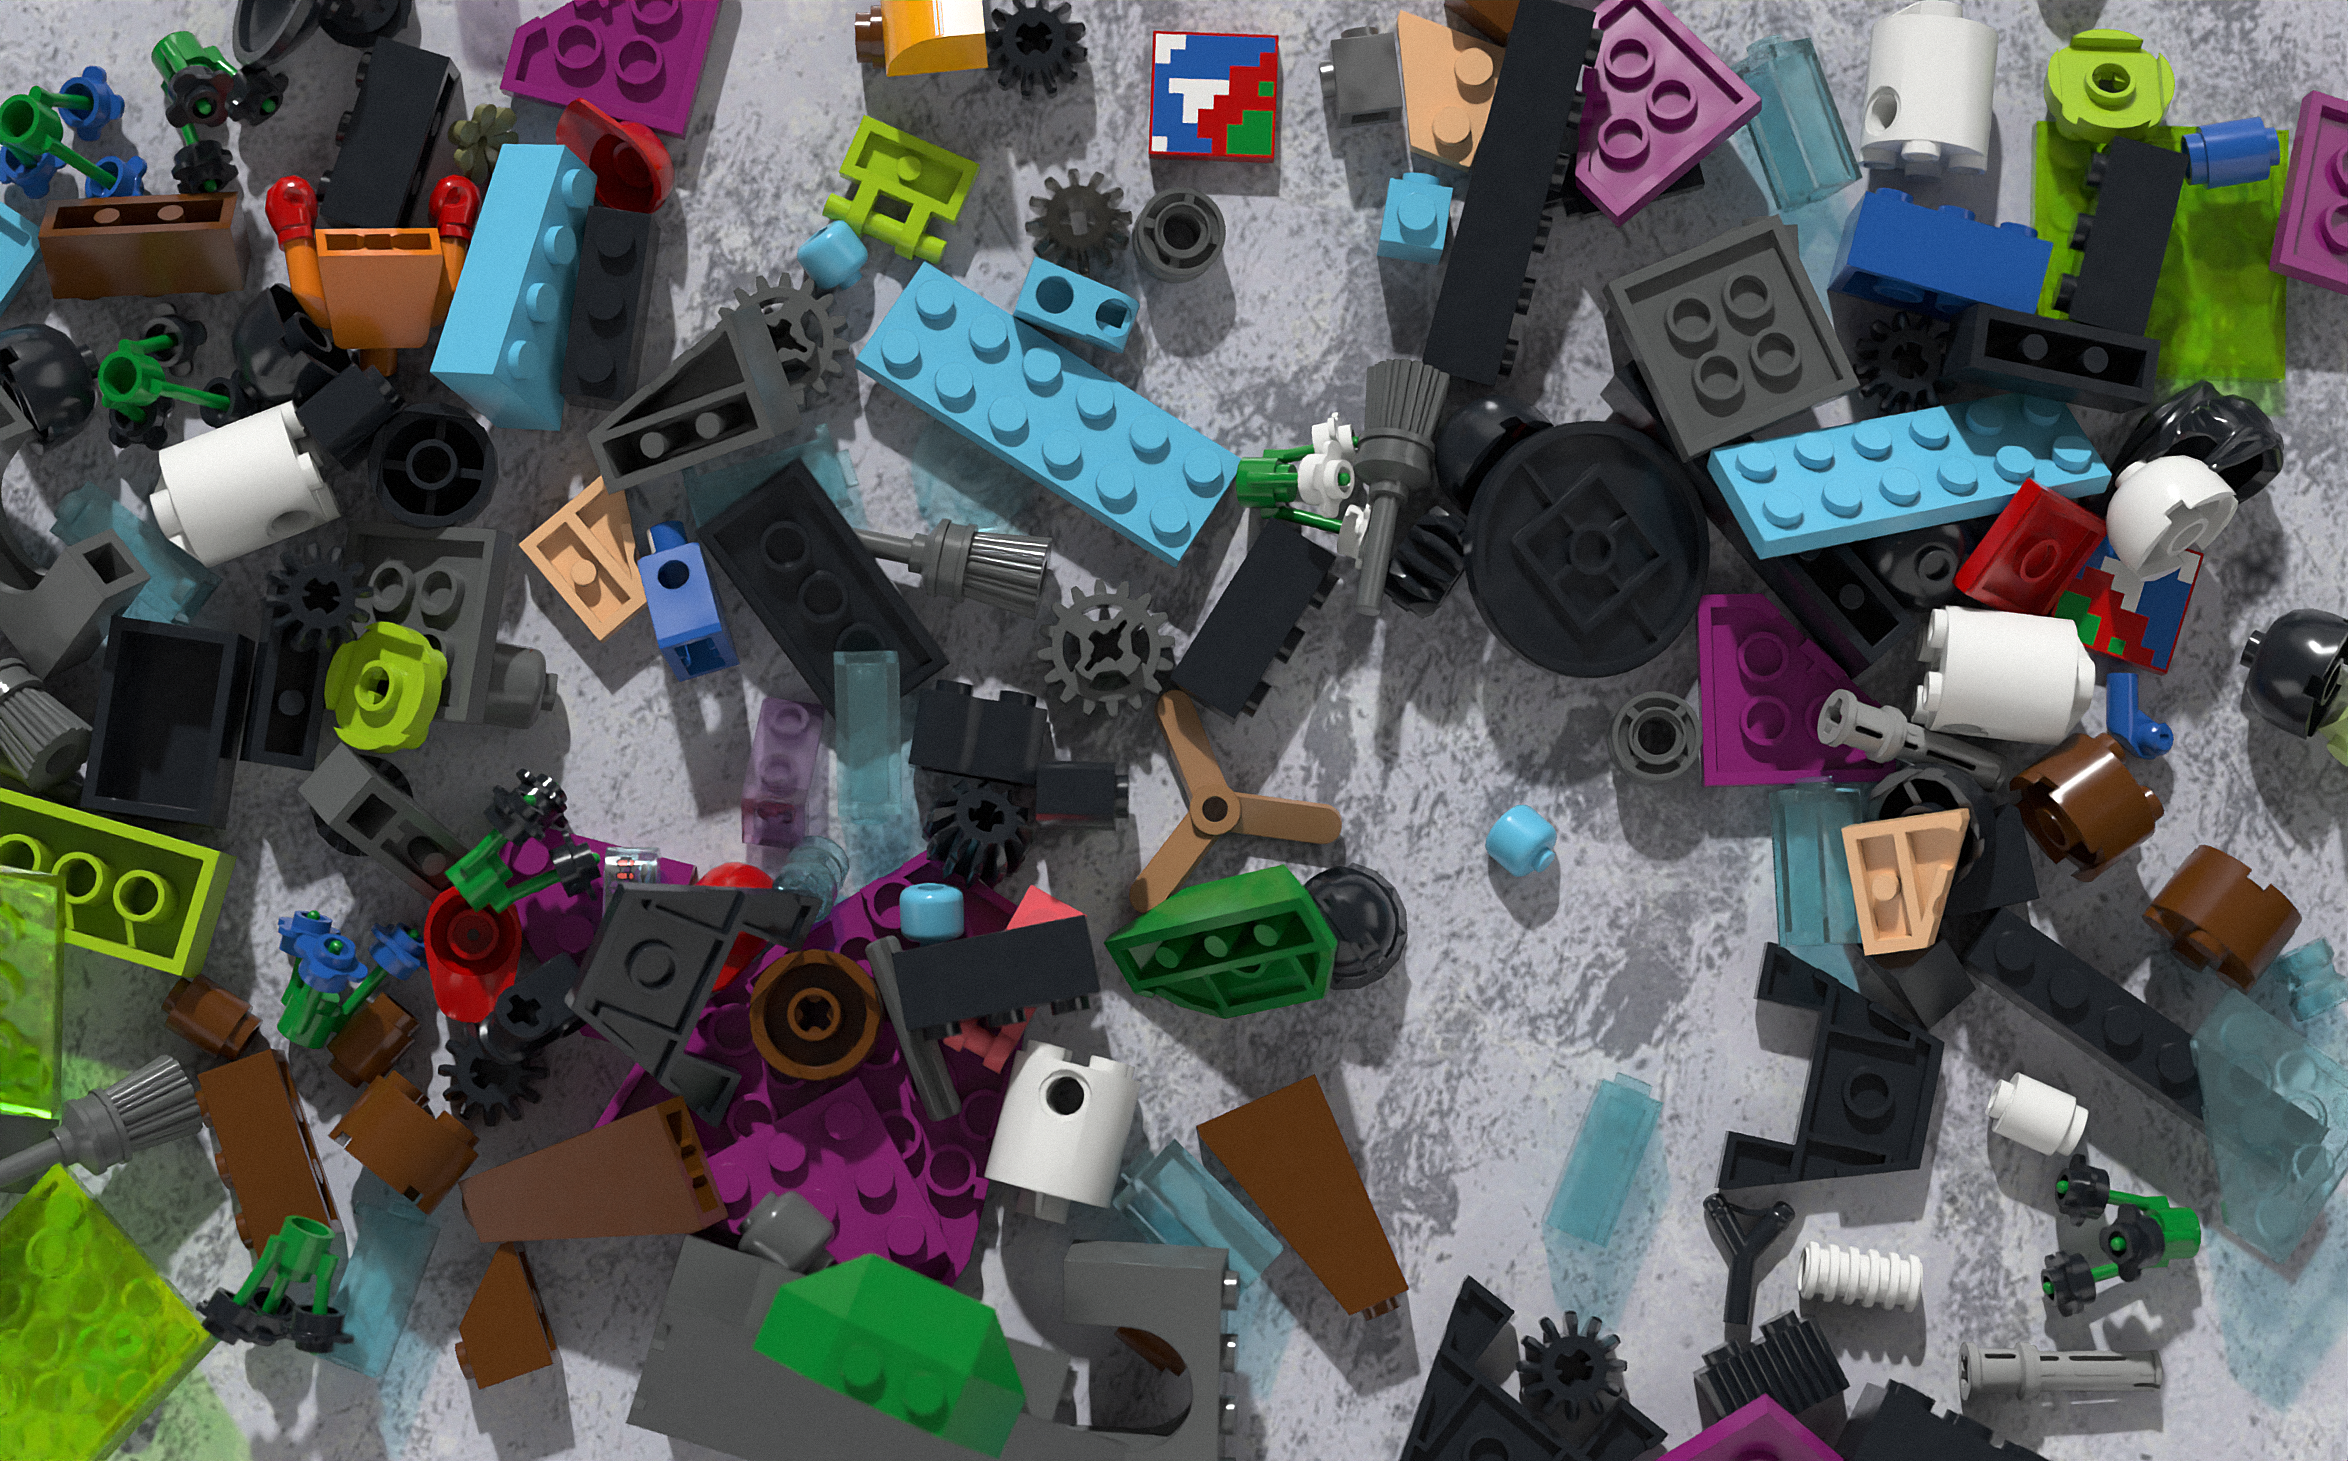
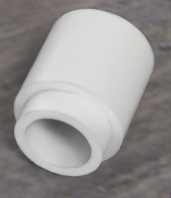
[1985,1072,2088,1157]

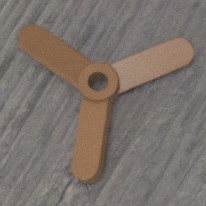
[1129,690,1342,914]

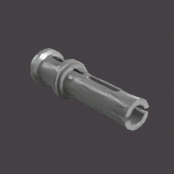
[1817,689,2008,793]
[1958,1342,2162,1401]

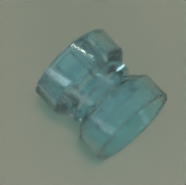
[772,836,850,923]
[2269,936,2348,1022]

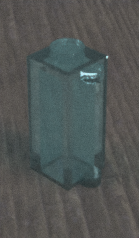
[1730,34,1863,213]
[681,423,860,528]
[49,480,224,626]
[833,651,903,825]
[1769,776,1862,947]
[1541,1072,1664,1248]
[1111,1138,1285,1295]
[315,1199,441,1378]

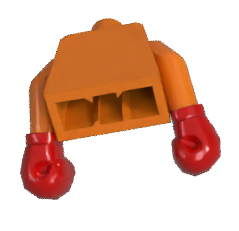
[265,174,483,377]

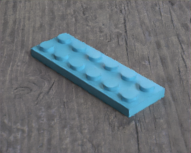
[855,261,1241,569]
[1707,393,2112,559]

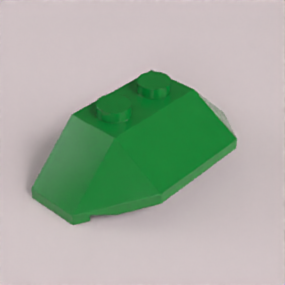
[1103,864,1338,1019]
[752,1253,1027,1460]

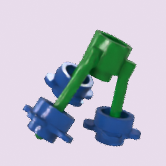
[0,66,147,199]
[277,910,429,1049]

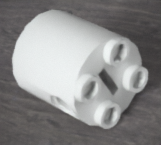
[1858,0,1999,183]
[150,400,342,569]
[1910,605,2095,746]
[984,1039,1141,1224]

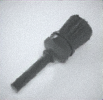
[1353,359,1451,616]
[853,518,1053,620]
[0,658,93,792]
[0,1055,203,1189]

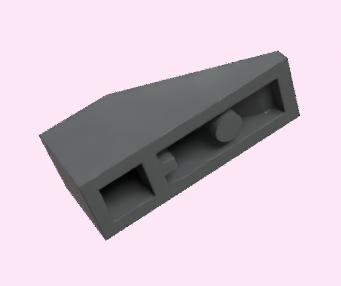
[298,742,472,903]

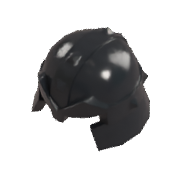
[1303,862,1408,990]

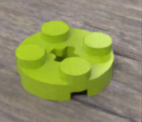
[2043,29,2175,144]
[324,622,447,754]

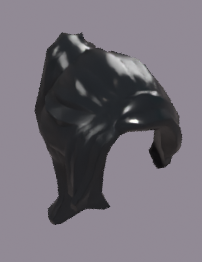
[2078,380,2284,520]

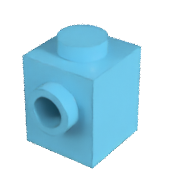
[1377,172,1453,265]

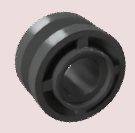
[1131,187,1226,284]
[1607,691,1702,785]

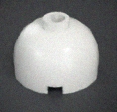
[2106,455,2238,582]

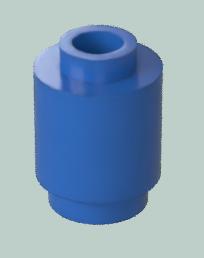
[2180,116,2280,190]

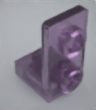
[741,697,825,851]

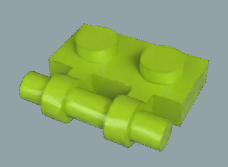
[822,115,981,265]

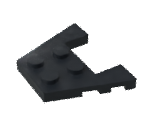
[564,882,824,1128]
[1714,942,1945,1190]
[1398,1274,1668,1461]

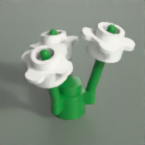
[1236,412,1374,570]

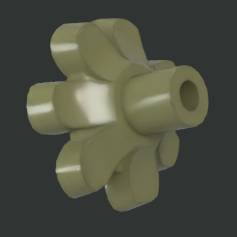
[448,103,519,185]

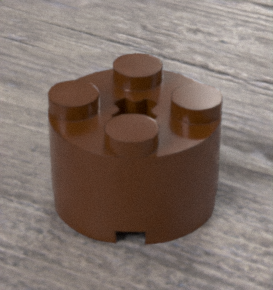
[2009,732,2164,883]
[2142,845,2302,995]
[749,949,886,1082]
[328,1069,480,1217]

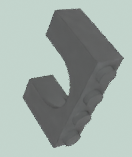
[0,385,151,682]
[1063,1239,1240,1461]

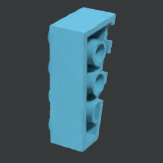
[430,144,597,431]

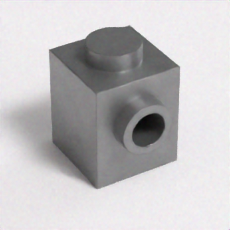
[1319,26,1403,129]

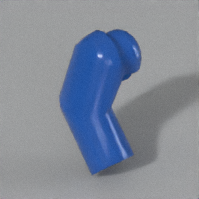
[2106,673,2174,760]

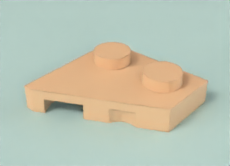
[1396,10,1506,173]
[518,476,648,643]
[1841,808,1970,956]

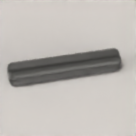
[865,936,962,1122]

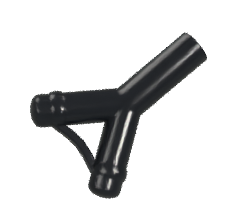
[1703,1192,1796,1325]

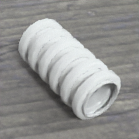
[1797,1241,1923,1313]

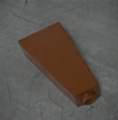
[1196,1074,1409,1321]
[458,1095,729,1243]

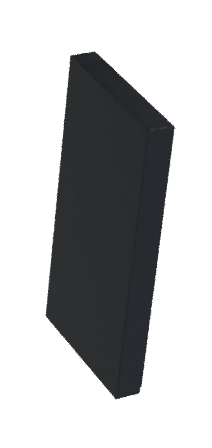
[695,455,950,737]

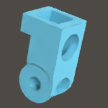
[1012,256,1140,353]

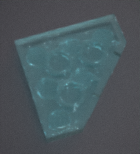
[2189,988,2348,1264]

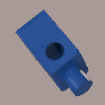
[637,520,740,682]

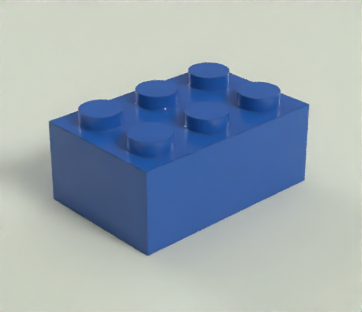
[1827,188,2054,324]

